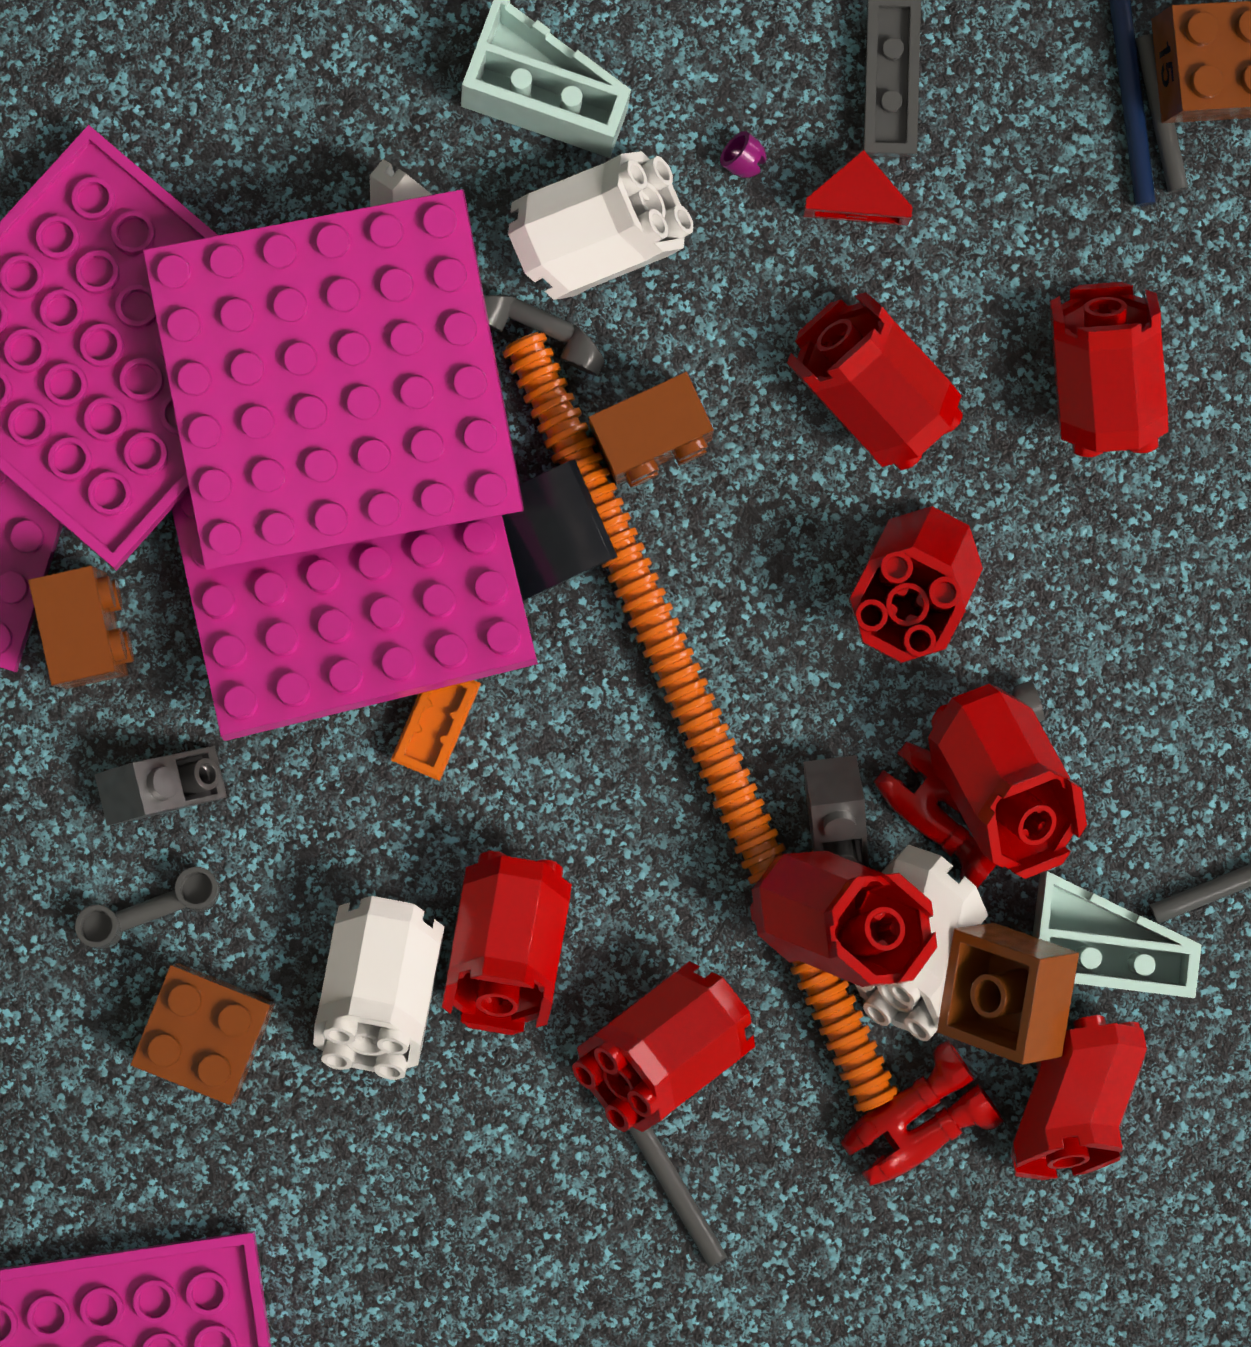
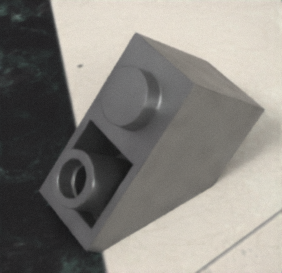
[94,746,227,826]
[803,755,869,867]

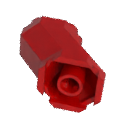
[1050,282,1168,457]
[787,292,963,470]
[849,506,983,663]
[928,684,1087,879]
[442,851,572,1035]
[750,851,938,987]
[572,961,755,1132]
[1011,1015,1147,1180]

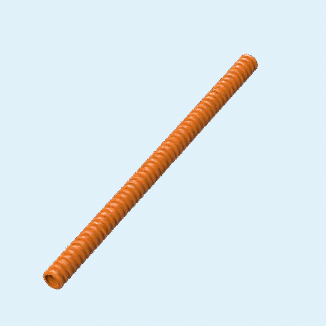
[502,332,899,1112]

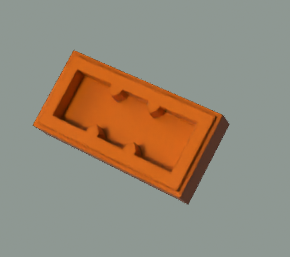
[391,680,481,781]

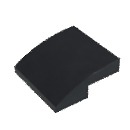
[502,460,618,601]

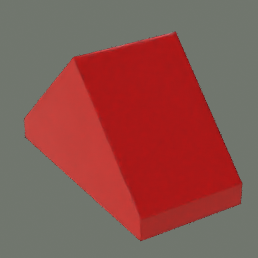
[803,150,913,226]

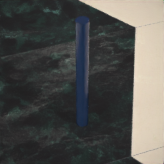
[1109,0,1156,206]

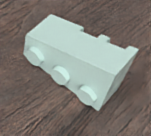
[461,0,631,158]
[1033,871,1202,998]

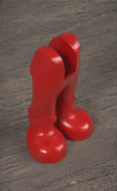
[873,741,996,888]
[840,1040,1004,1186]

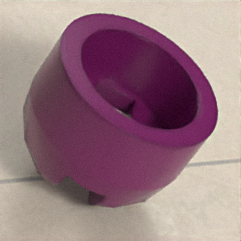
[720,131,767,178]

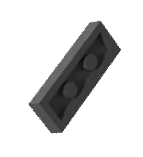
[863,0,921,158]

